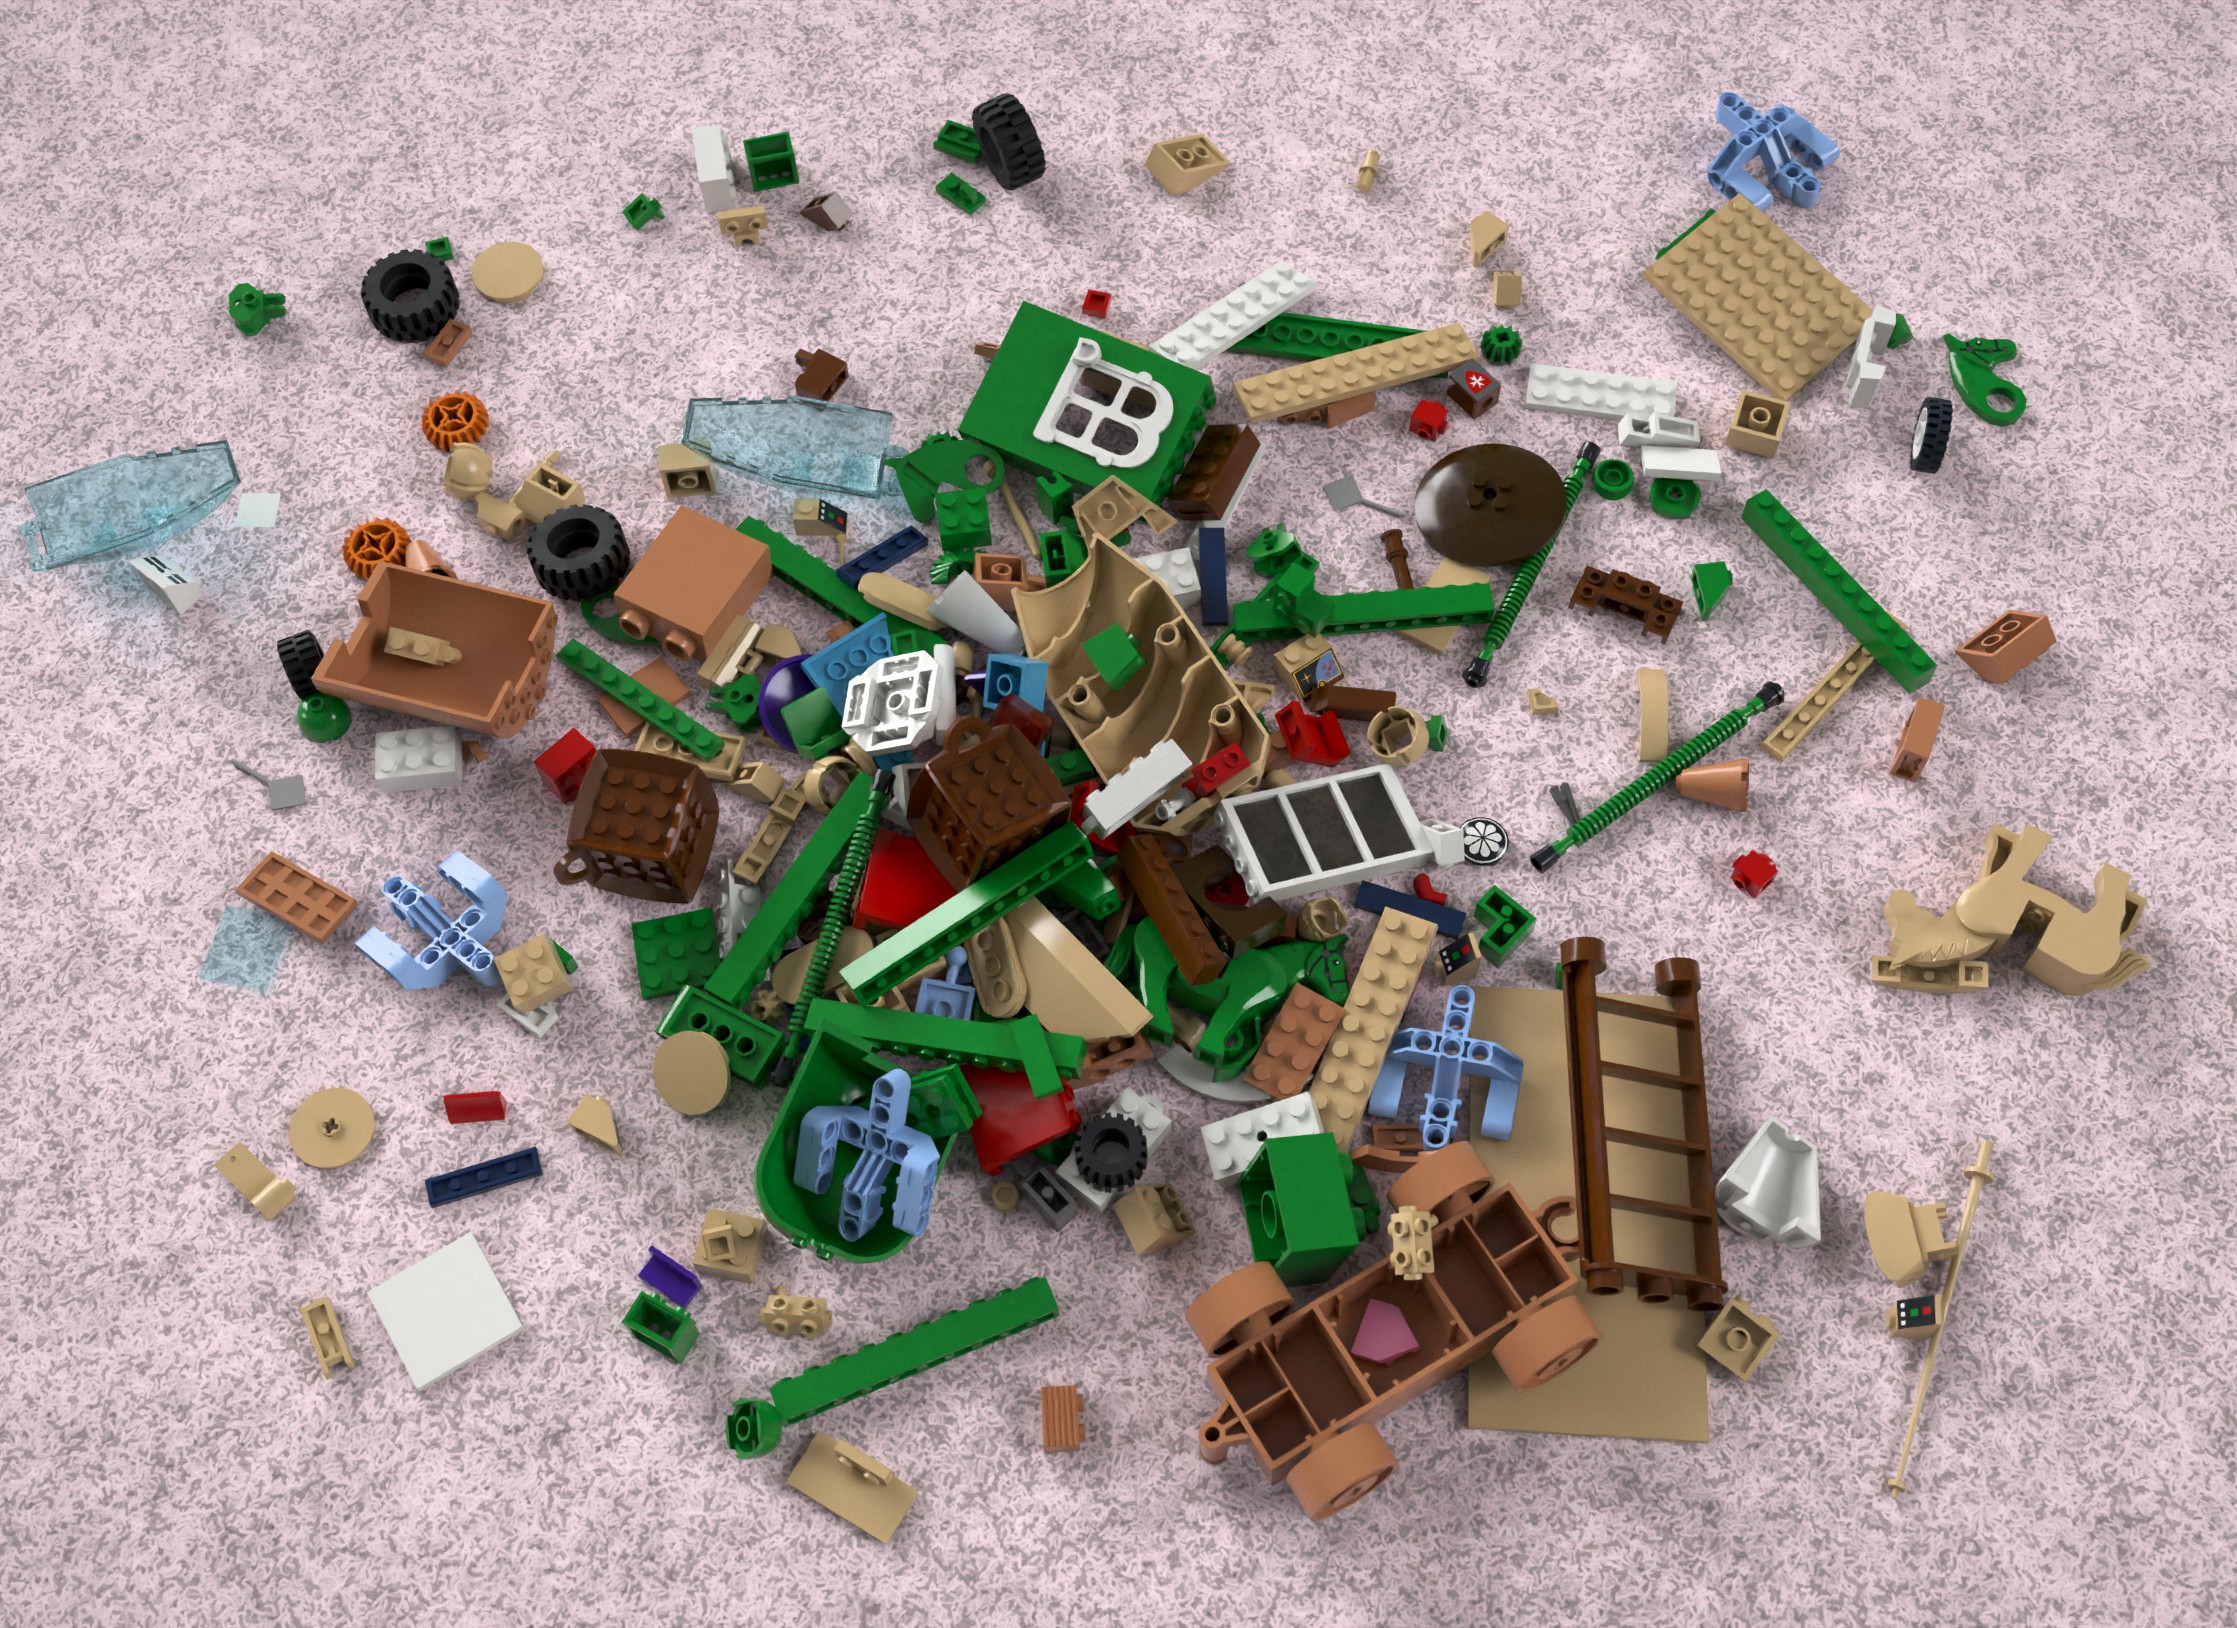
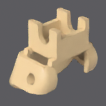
[1864,1191,1958,1288]

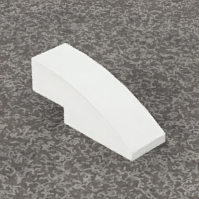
[1618,413,1700,448]

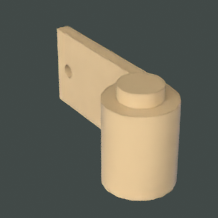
[214,1142,297,1221]

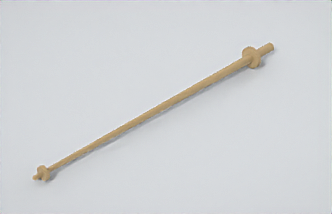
[1887,1139,1994,1500]

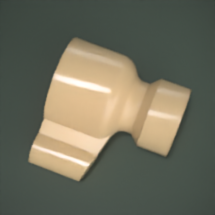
[1048,721,1082,757]

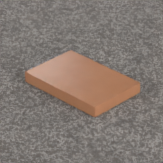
[597,656,691,738]

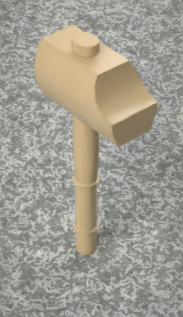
[474,449,561,541]

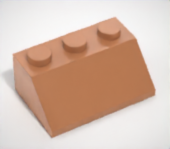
[1955,610,2057,683]

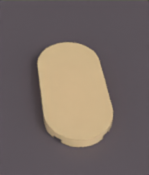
[858,572,952,631]
[964,917,1027,1019]
[772,926,876,1006]

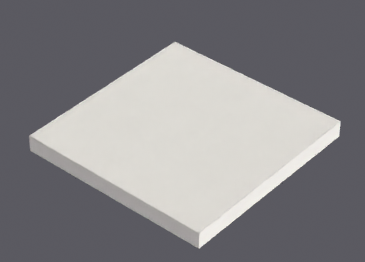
[367,1232,525,1392]

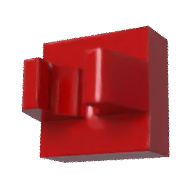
[1082,289,1112,319]

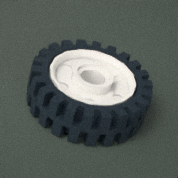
[1910,397,1953,474]

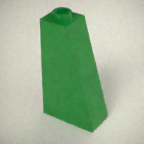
[1045,859,1122,920]

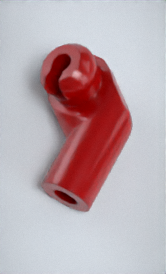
[1413,873,1447,906]

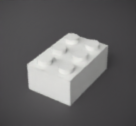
[692,124,737,213]
[1134,547,1201,609]
[375,725,462,793]

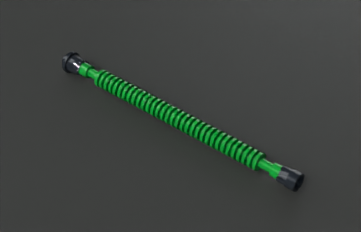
[1462,441,1601,688]
[1530,681,1785,873]
[768,769,896,1089]

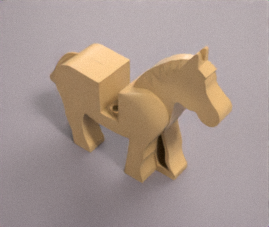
[1883,823,2151,996]

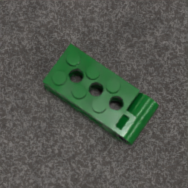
[654,984,789,1091]
[846,1063,983,1140]

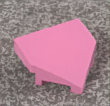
[1351,1298,1421,1367]

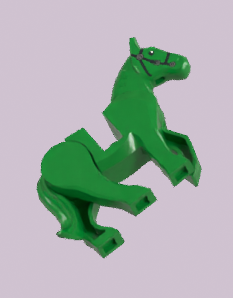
[1102,916,1350,1083]

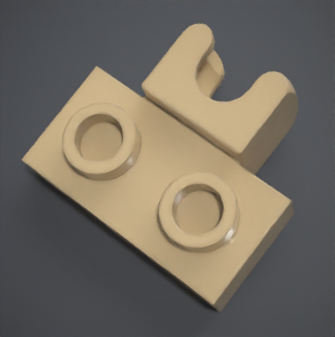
[717,205,768,247]

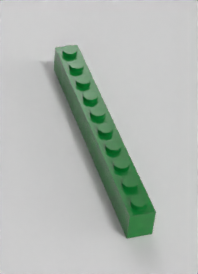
[1741,489,1937,694]
[735,515,948,659]
[1232,582,1495,643]
[704,771,891,1010]
[839,821,1095,1007]
[804,998,1088,1081]
[769,1277,1060,1428]

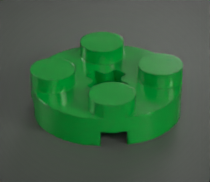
[1649,478,1701,519]

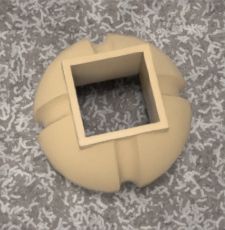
[443,442,493,499]
[1367,706,1429,768]
[802,756,862,816]

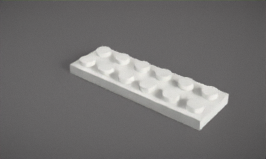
[1525,363,1677,420]

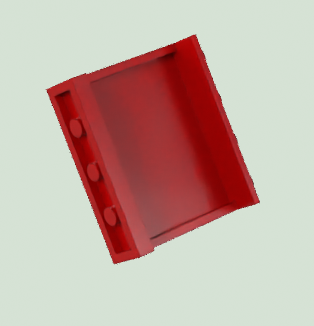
[852,828,958,955]
[959,1029,1083,1177]

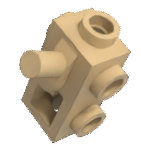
[1388,1206,1438,1281]
[760,1285,833,1339]

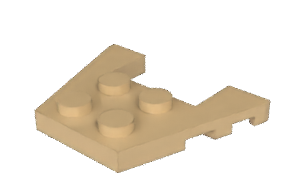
[1072,475,1178,556]

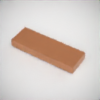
[1371,1123,1458,1153]

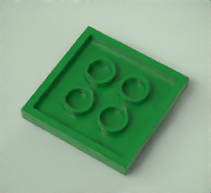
[631,907,721,1001]

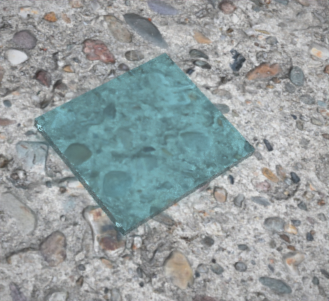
[199,905,292,992]

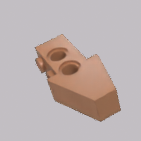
[1277,391,1376,429]
[1067,1028,1154,1090]

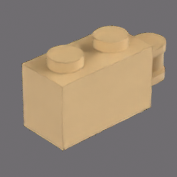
[384,627,462,667]

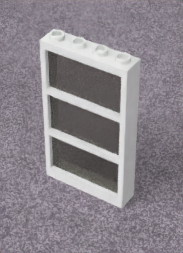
[1213,764,1434,904]

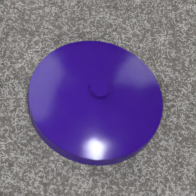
[758,654,842,755]

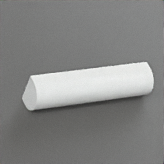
[934,644,956,745]

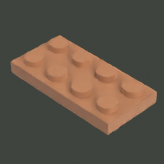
[235,851,358,944]
[1242,983,1346,1101]

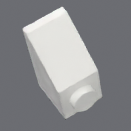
[1419,818,1465,868]

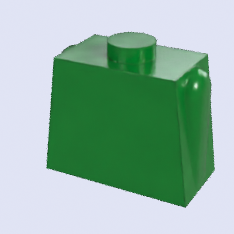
[1081,623,1147,691]
[1044,748,1096,787]

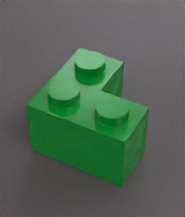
[1273,562,1335,638]
[1473,885,1537,968]

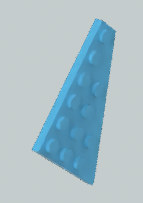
[800,612,914,789]

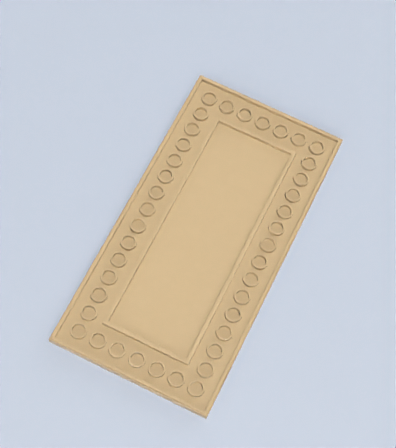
[1467,986,1709,1444]

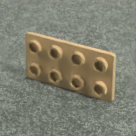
[787,1431,918,1544]

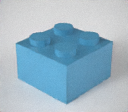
[983,653,1048,716]

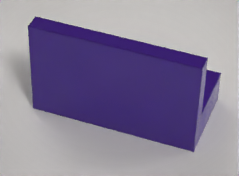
[638,1245,702,1309]

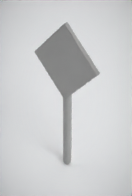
[1323,475,1406,518]
[230,759,306,811]

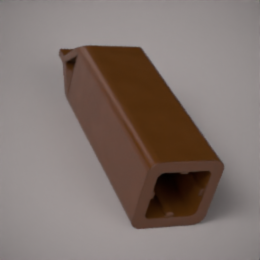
[1310,685,1396,722]

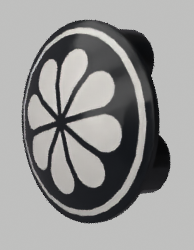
[1459,817,1509,866]

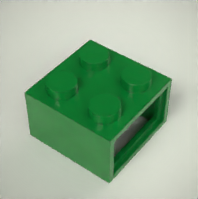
[743,131,800,192]
[935,488,992,551]
[622,1291,700,1364]

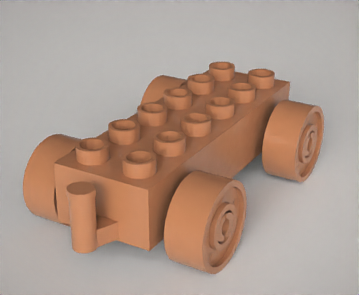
[1185,1141,1604,1522]

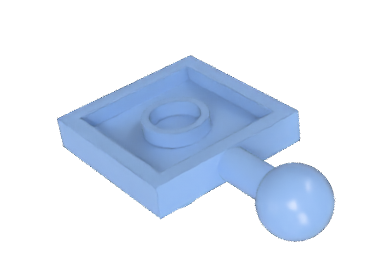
[915,946,977,1021]

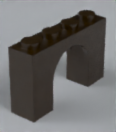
[1172,844,1287,960]

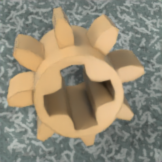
[750,989,784,1025]

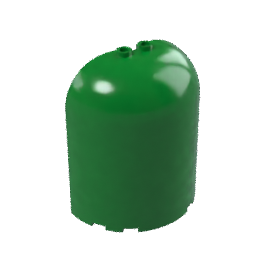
[753,1018,974,1264]

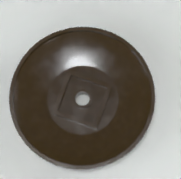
[1414,443,1567,567]

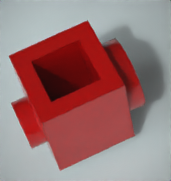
[1409,399,1450,442]
[1730,850,1778,899]

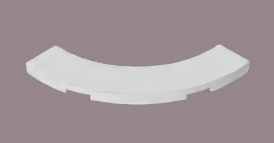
[1158,1043,1315,1103]

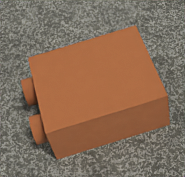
[614,505,773,662]

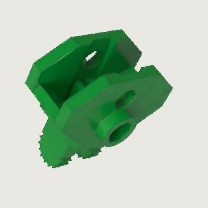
[229,282,286,337]
[1246,523,1303,576]
[705,674,761,733]

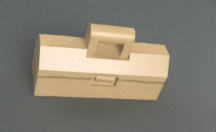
[697,614,764,690]

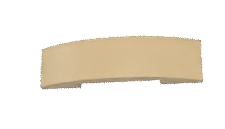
[1638,668,1668,763]
[732,788,806,885]
[1872,955,1988,993]

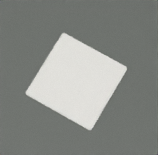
[235,493,281,527]

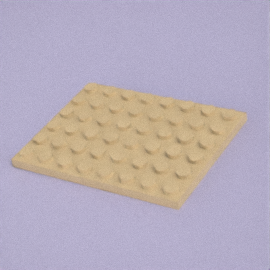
[1642,193,1873,401]

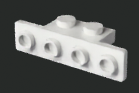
[715,860,761,959]

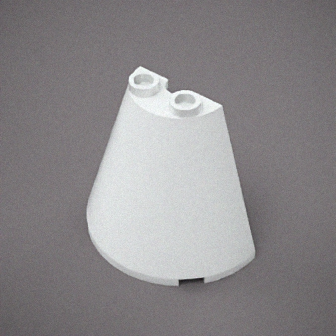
[925,570,1026,656]
[1715,1115,1821,1248]

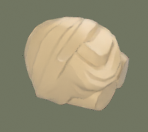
[1296,896,1349,943]

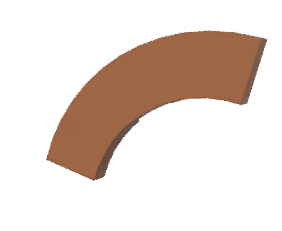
[1348,1144,1437,1173]

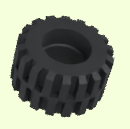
[277,630,324,700]
[1075,1112,1148,1193]

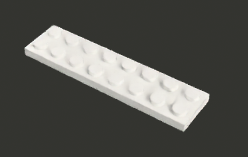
[1149,260,1317,370]

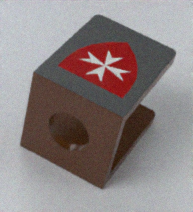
[1446,358,1501,420]

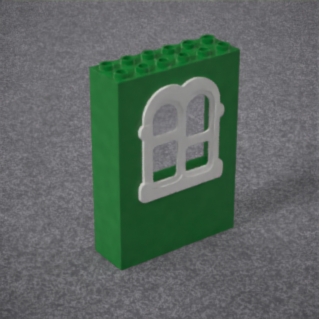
[958,300,1217,523]

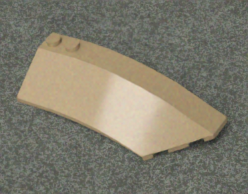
[1002,896,1153,1043]

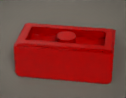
[443,1091,506,1124]

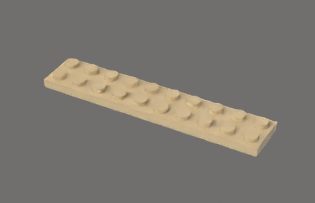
[1233,323,1480,424]
[1309,906,1438,1152]

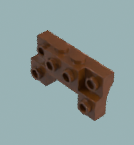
[1568,565,1683,645]

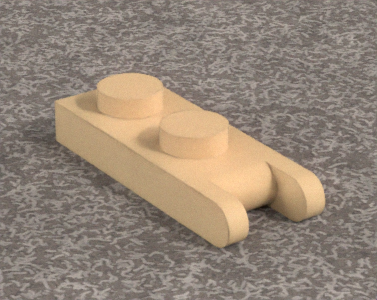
[300,1296,355,1380]

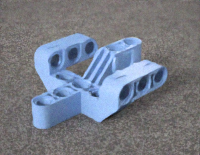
[1707,92,1840,212]
[354,850,508,990]
[1368,985,1524,1152]
[794,1069,940,1242]

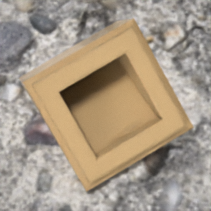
[702,1224,737,1263]

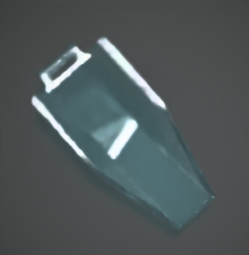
[681,396,907,500]
[19,440,241,572]

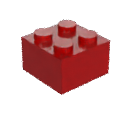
[533,728,596,805]

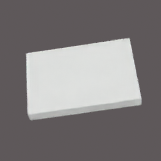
[1640,445,1722,482]

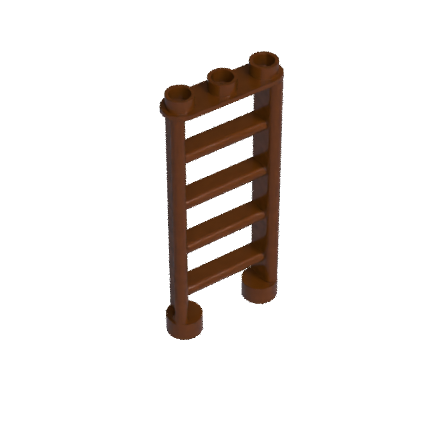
[1560,936,1728,1312]

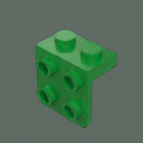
[781,687,852,760]

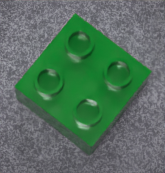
[1237,1132,1366,1287]

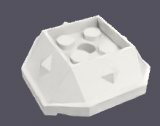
[842,650,943,757]

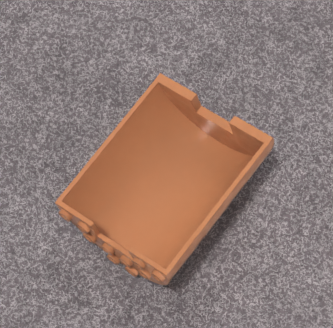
[311,561,558,739]

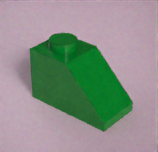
[1690,561,1733,621]

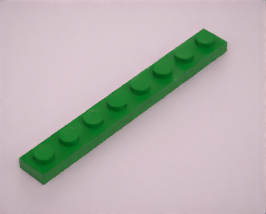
[555,638,725,763]

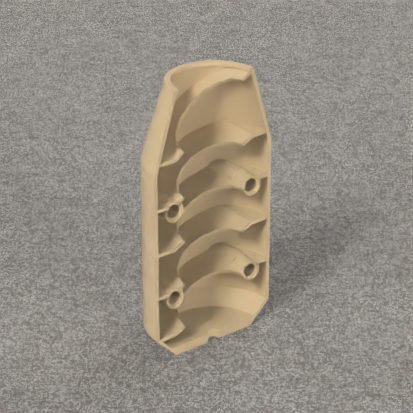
[1011,532,1271,836]

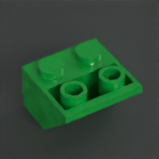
[1039,530,1088,589]

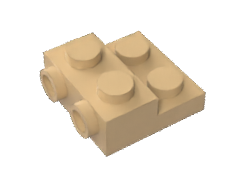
[1695,1296,1780,1382]

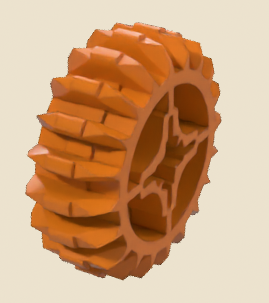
[421,390,489,452]
[342,517,411,581]

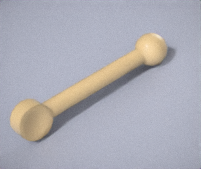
[836,534,847,567]

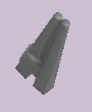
[1549,782,1580,826]

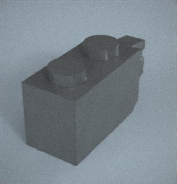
[1011,1157,1079,1232]

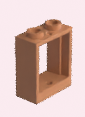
[1890,697,1945,782]

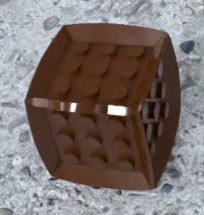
[906,716,1071,893]
[553,748,720,904]

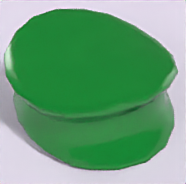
[1592,459,1634,501]

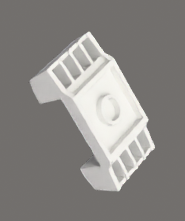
[1845,305,1896,408]

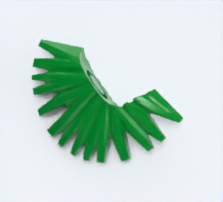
[929,547,987,585]

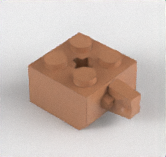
[973,553,1046,611]

